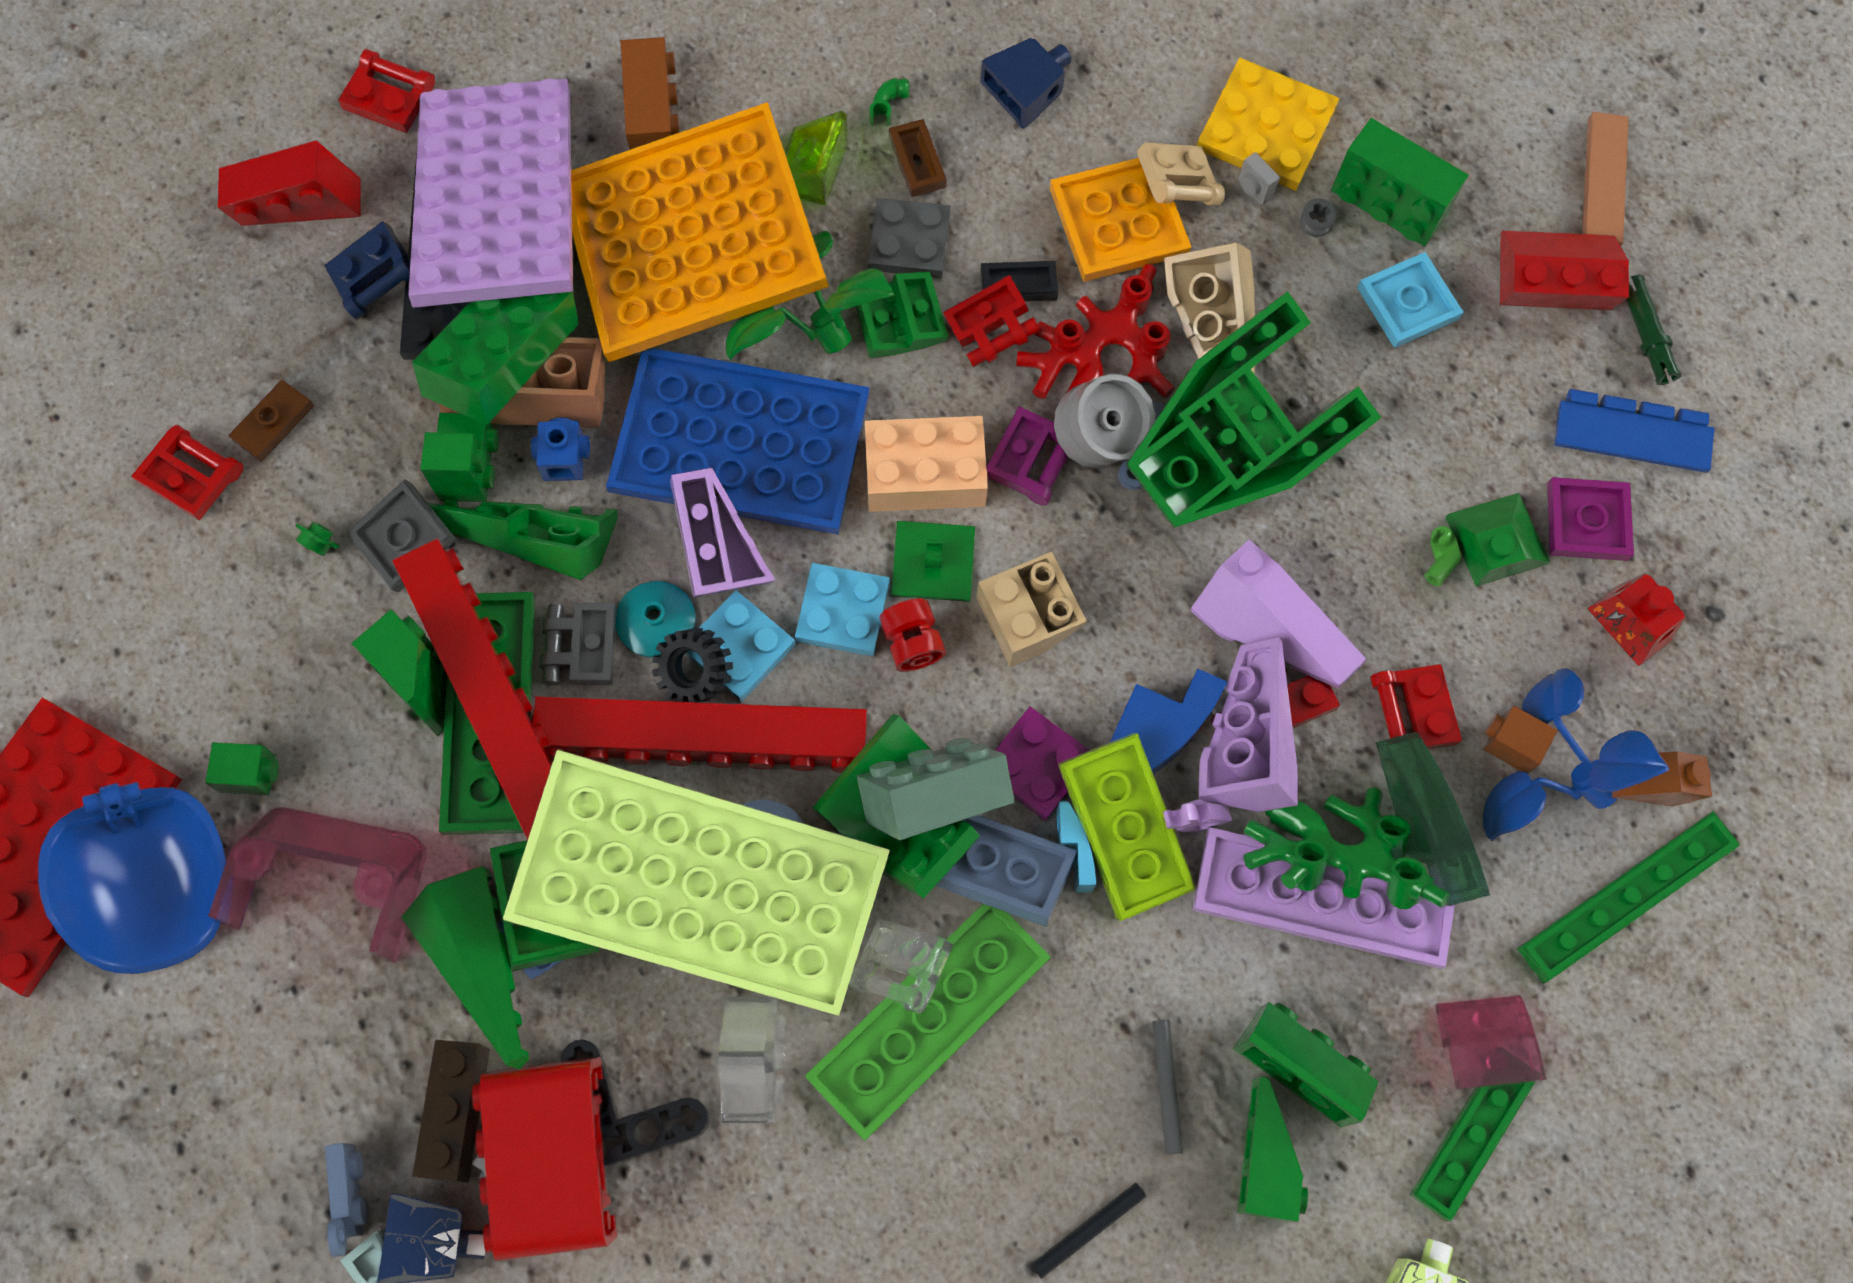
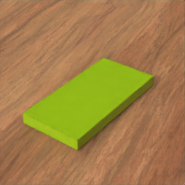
[1058,733,1196,921]

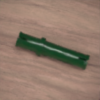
[1626,275,1682,385]

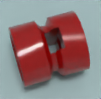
[879,598,947,672]

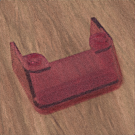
[208,807,427,963]

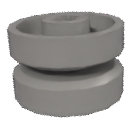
[1054,373,1156,468]

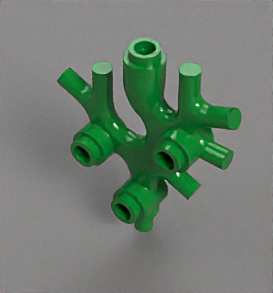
[1243,787,1450,909]

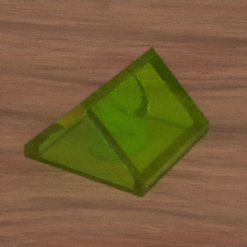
[785,110,848,206]

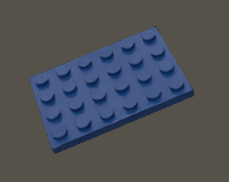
[606,348,870,535]

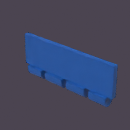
[1554,388,1715,473]

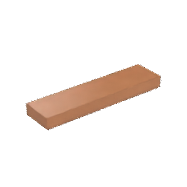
[1582,111,1629,246]

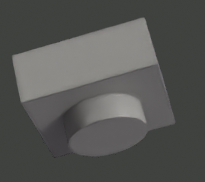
[1238,152,1280,205]

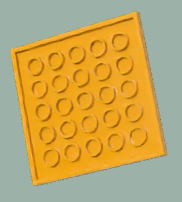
[571,102,829,362]

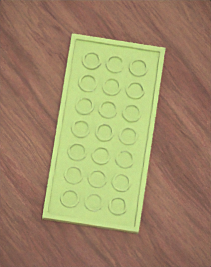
[502,749,890,1016]

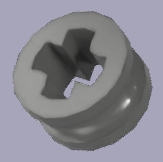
[1299,198,1337,237]

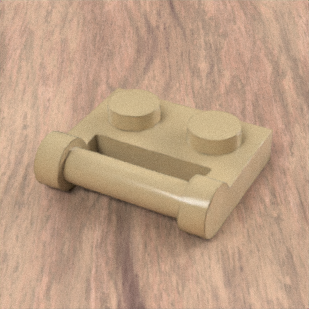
[1136,142,1225,206]

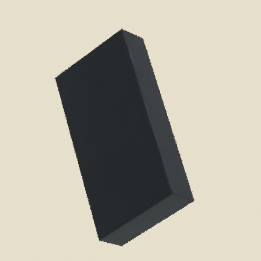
[980,261,1058,302]

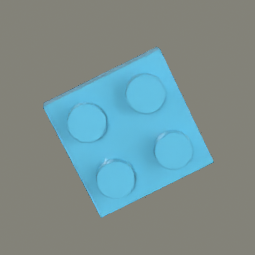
[1357,252,1464,349]
[795,563,890,657]
[685,590,796,703]

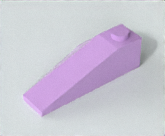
[1191,539,1366,688]
[1199,637,1298,812]

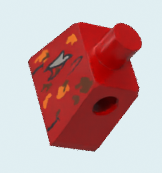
[1588,574,1685,666]

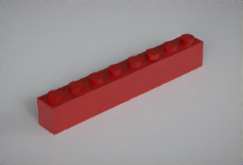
[392,538,553,840]
[532,696,867,773]

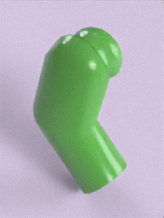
[1424,526,1461,587]

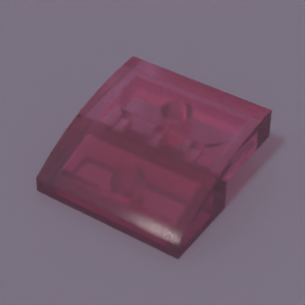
[1435,995,1547,1090]

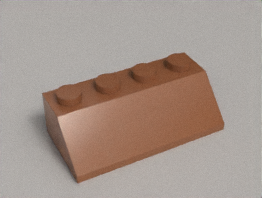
[439,337,605,428]

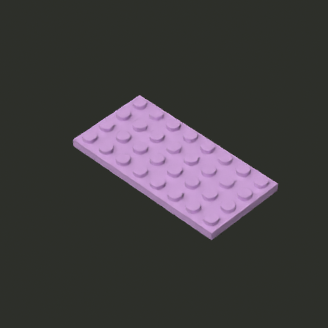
[409,79,573,307]

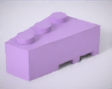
[670,468,775,598]

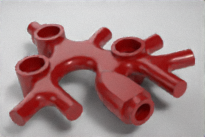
[1016,264,1175,399]

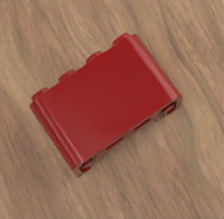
[472,1057,617,1261]

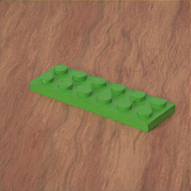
[805,904,1051,1142]

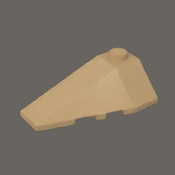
[1164,243,1255,374]

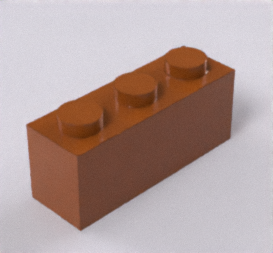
[620,37,680,150]

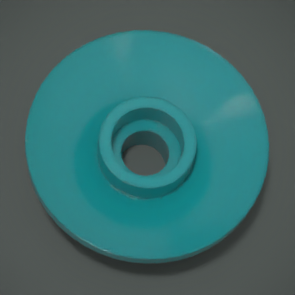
[616,581,696,658]

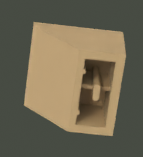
[977,552,1087,667]

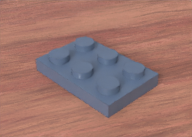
[936,815,1077,927]

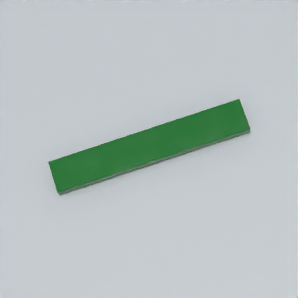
[1517,811,1740,984]

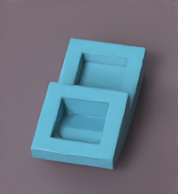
[1056,801,1096,893]

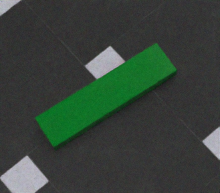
[1409,1049,1539,1222]

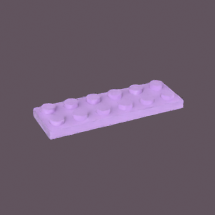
[1192,827,1458,969]

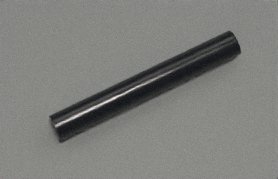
[1030,1182,1146,1279]

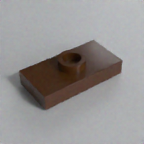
[228,379,314,462]

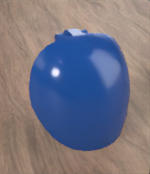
[38,782,227,974]

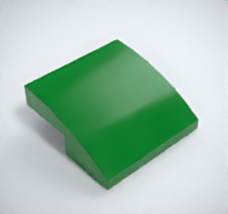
[855,272,949,358]

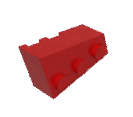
[218,140,361,226]

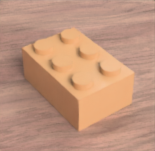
[865,416,988,512]

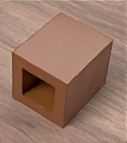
[1483,705,1558,774]

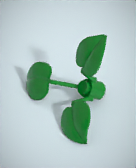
[726,231,894,361]

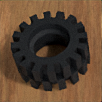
[652,628,733,703]

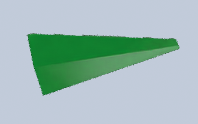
[427,499,618,580]
[401,866,529,1070]

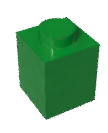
[205,742,279,795]

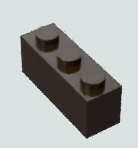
[412,1039,490,1183]

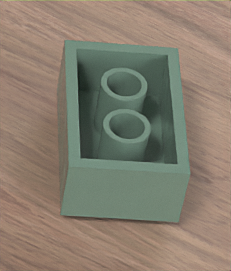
[857,738,1015,840]

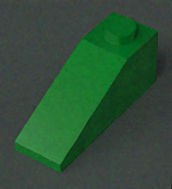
[1237,1076,1308,1223]

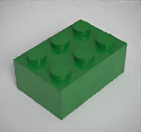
[1331,118,1469,247]

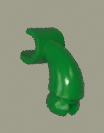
[869,77,909,126]

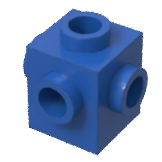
[531,417,590,481]

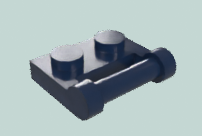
[324,221,411,320]

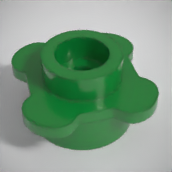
[295,521,340,556]

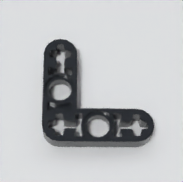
[561,1039,710,1167]

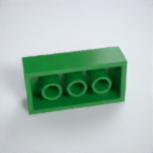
[412,291,579,425]

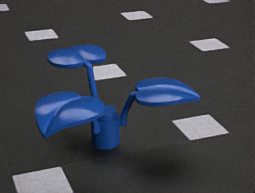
[1483,668,1669,841]

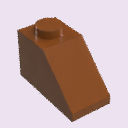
[1612,751,1712,807]

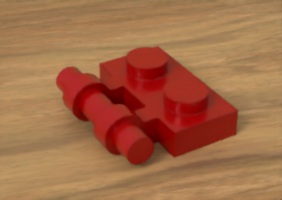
[943,275,1040,367]

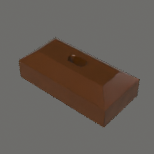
[889,119,947,197]

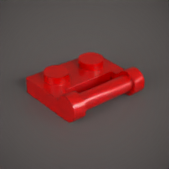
[338,49,435,134]
[131,425,243,521]
[1370,664,1462,755]

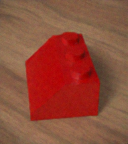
[1500,230,1629,310]

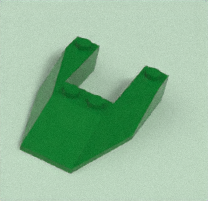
[1126,291,1382,528]

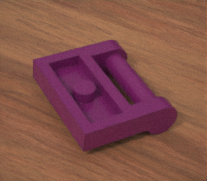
[986,406,1068,506]

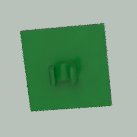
[891,521,975,602]

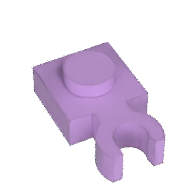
[1163,799,1232,833]

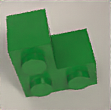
[420,413,499,502]

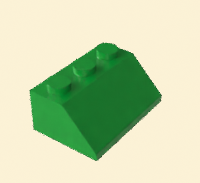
[351,609,447,737]
[1233,1002,1379,1128]

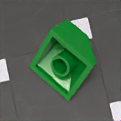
[1445,493,1550,587]

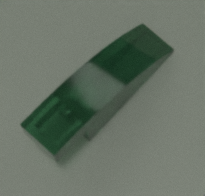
[1375,732,1490,906]

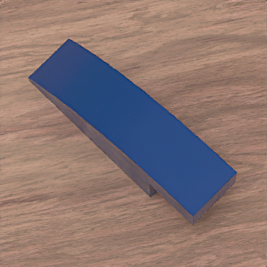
[1110,668,1228,775]

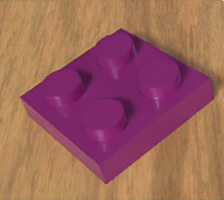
[1547,477,1634,561]
[996,706,1090,822]

